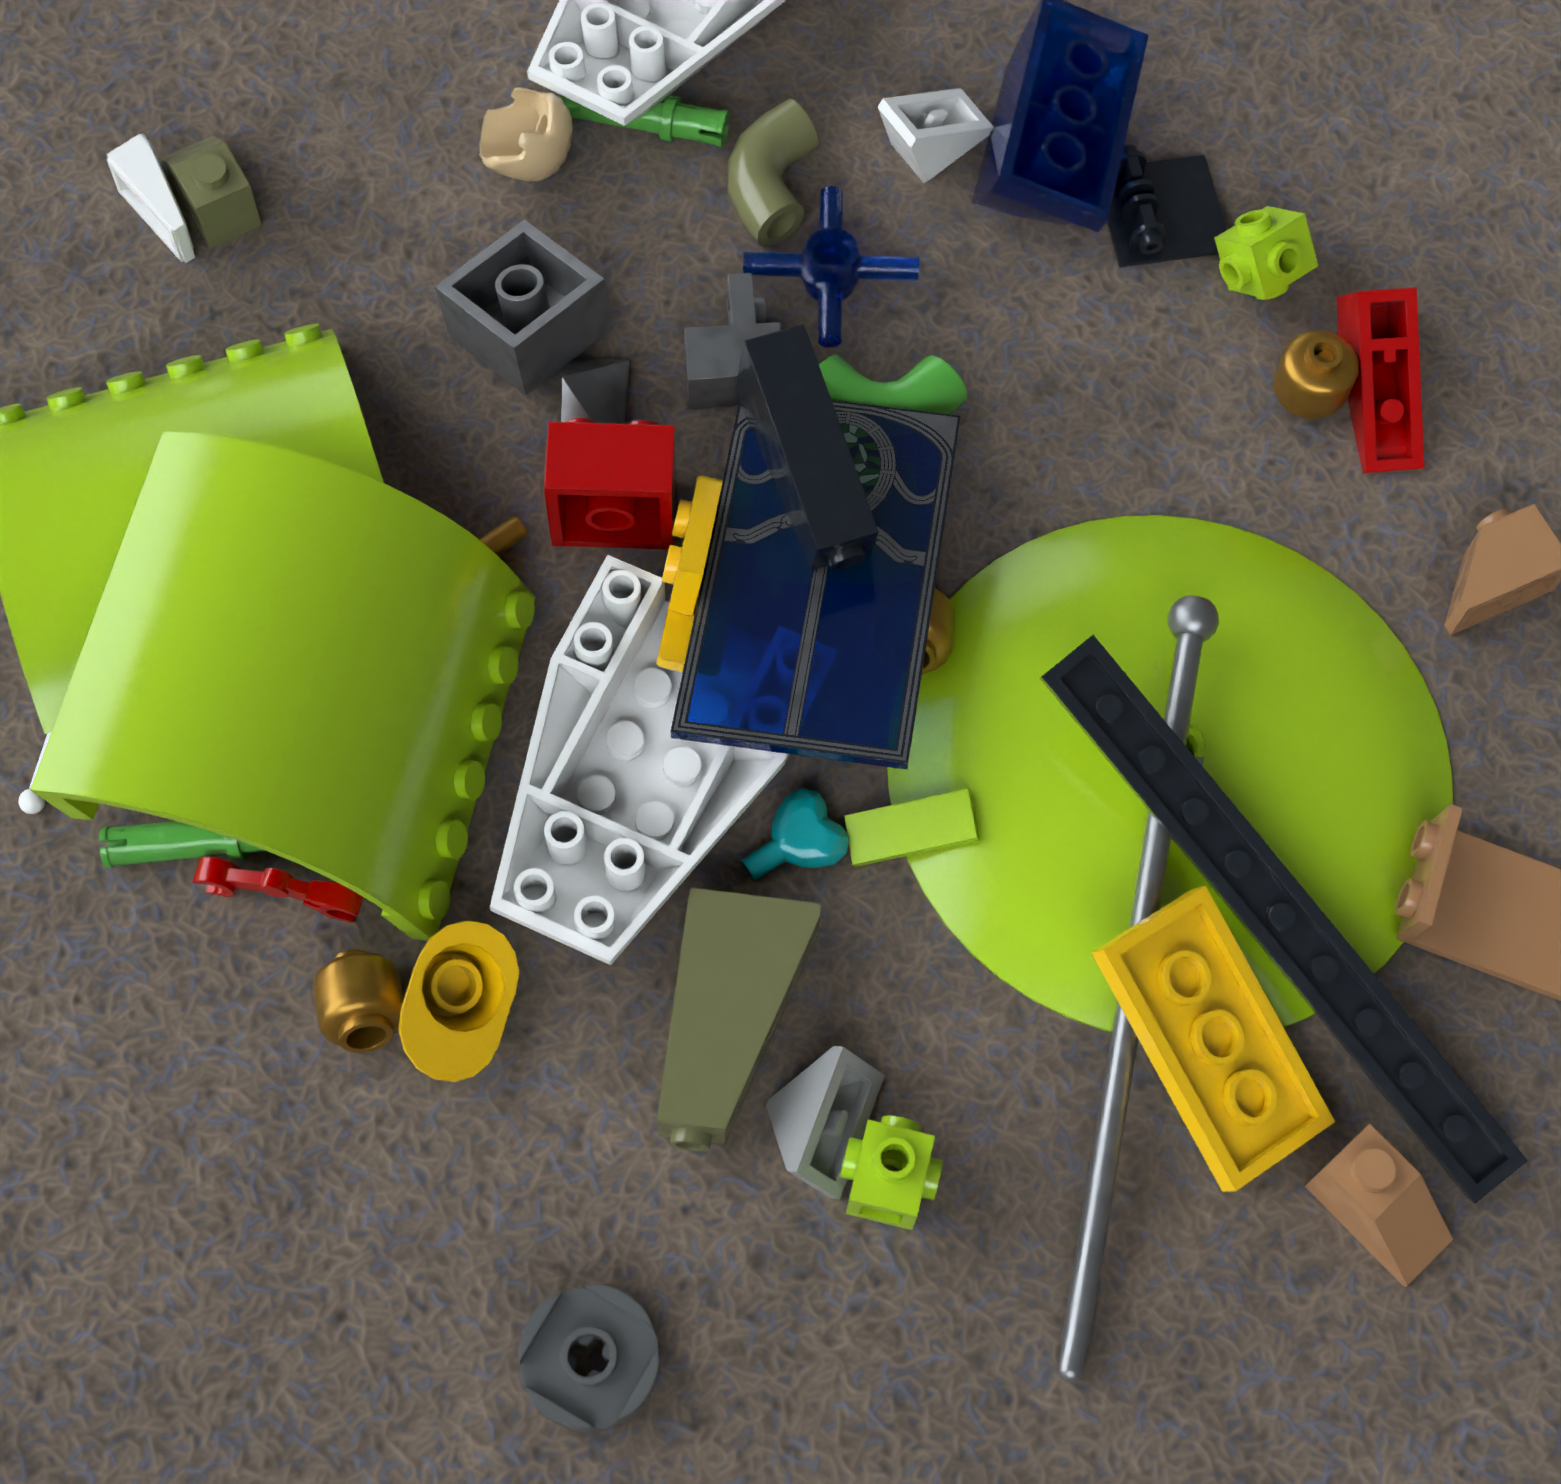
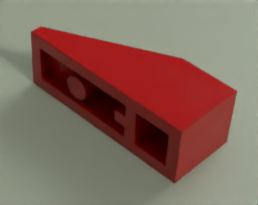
[1336,287,1424,473]

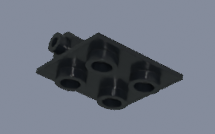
[1094,145,1227,268]

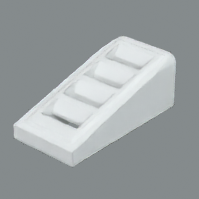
[107,134,195,263]

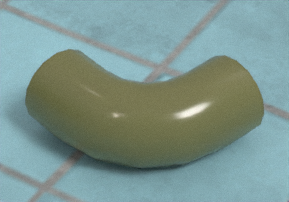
[727,98,819,247]

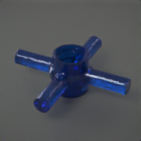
[743,186,919,348]

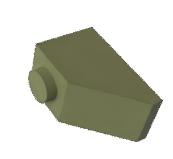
[160,136,262,249]

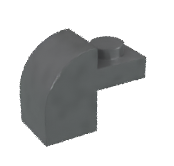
[684,273,780,410]

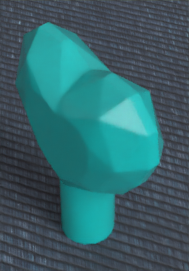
[741,788,849,881]

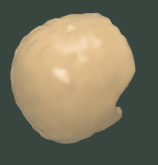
[479,87,573,182]

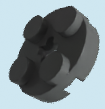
[519,1284,660,1431]

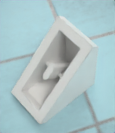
[878,88,994,183]

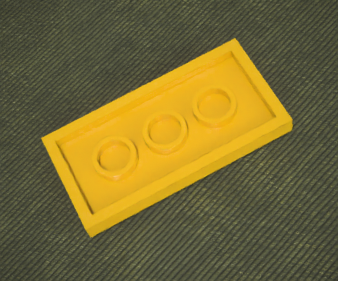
[1091,885,1335,1192]

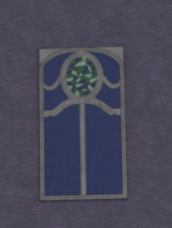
[670,400,961,770]

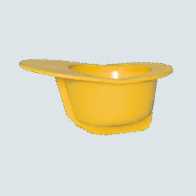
[398,920,519,1082]

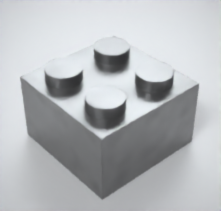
[435,219,614,396]

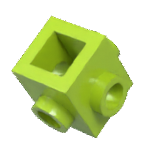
[1214,206,1318,300]
[840,1116,943,1230]

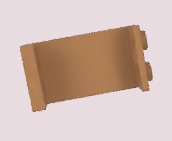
[1395,804,1561,1001]

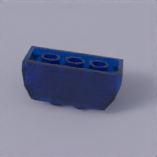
[973,0,1149,233]

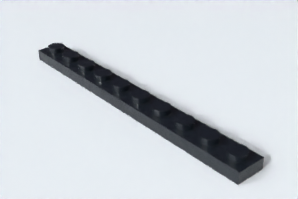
[1040,635,1528,1203]

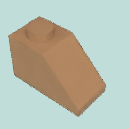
[1444,504,1561,635]
[1305,1123,1453,1287]

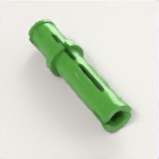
[557,94,730,148]
[99,821,266,868]

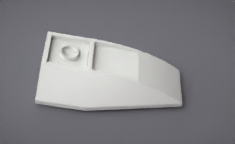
[527,0,786,126]
[490,555,838,965]

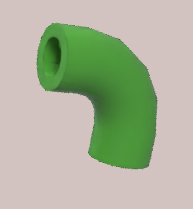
[819,354,967,441]

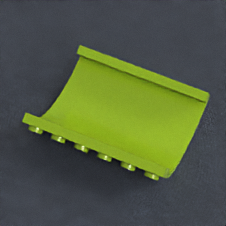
[0,324,384,734]
[30,431,536,941]

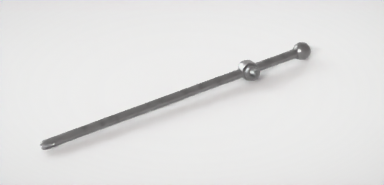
[1058,596,1219,1382]

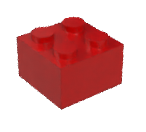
[544,418,676,550]

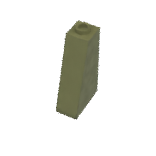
[657,887,822,1152]

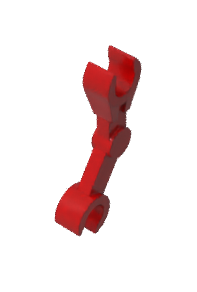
[192,857,363,923]

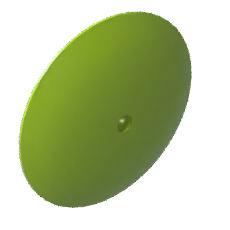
[887,515,1453,1033]

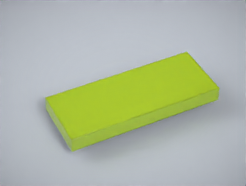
[844,788,980,867]

